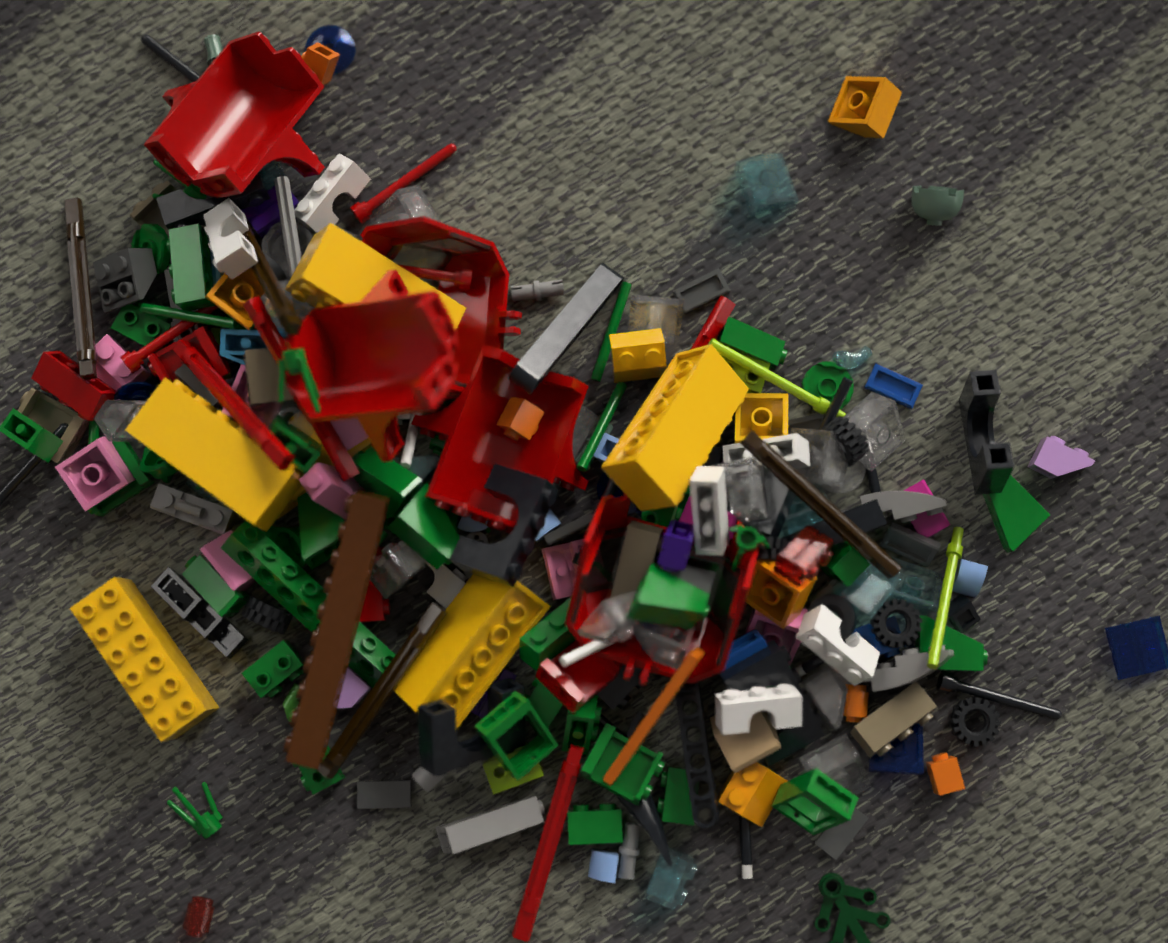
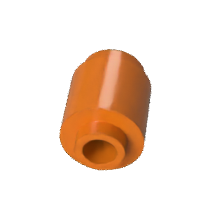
[841,684,869,723]

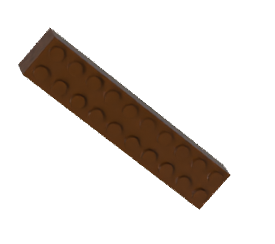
[283,490,391,769]

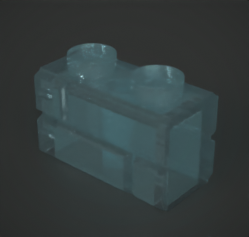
[644,846,697,910]

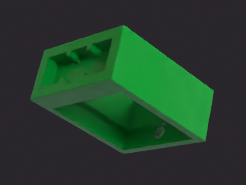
[474,691,558,781]
[772,768,858,836]

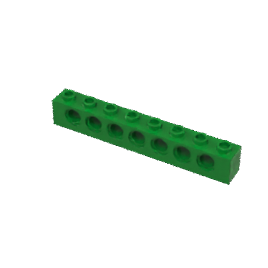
[221,519,395,688]

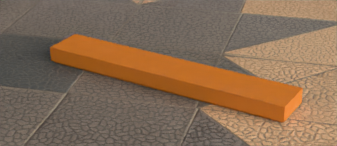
[603,647,706,785]

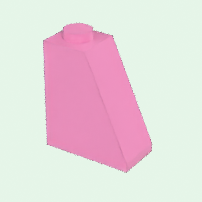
[299,462,365,520]

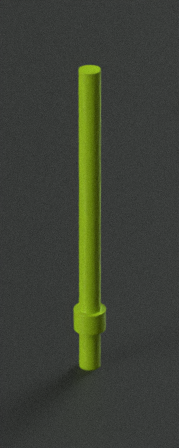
[708,338,846,419]
[927,527,964,669]

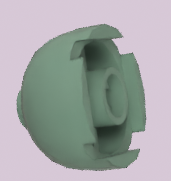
[911,186,964,226]

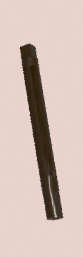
[64,198,97,380]
[242,222,302,336]
[740,430,902,580]
[317,602,447,779]

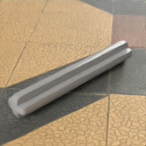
[274,176,302,277]

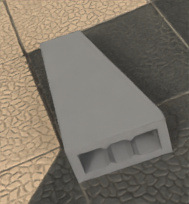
[435,796,545,854]

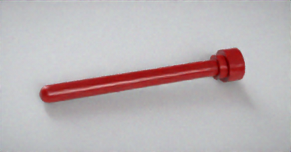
[350,143,457,224]
[397,264,472,290]
[120,305,219,374]

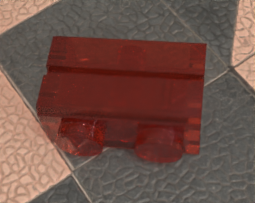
[773,525,834,587]

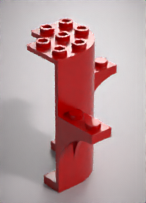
[143,31,325,197]
[284,269,459,462]
[411,345,589,534]

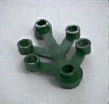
[814,872,891,943]

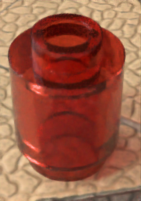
[182,896,215,938]

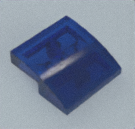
[1105,615,1168,680]

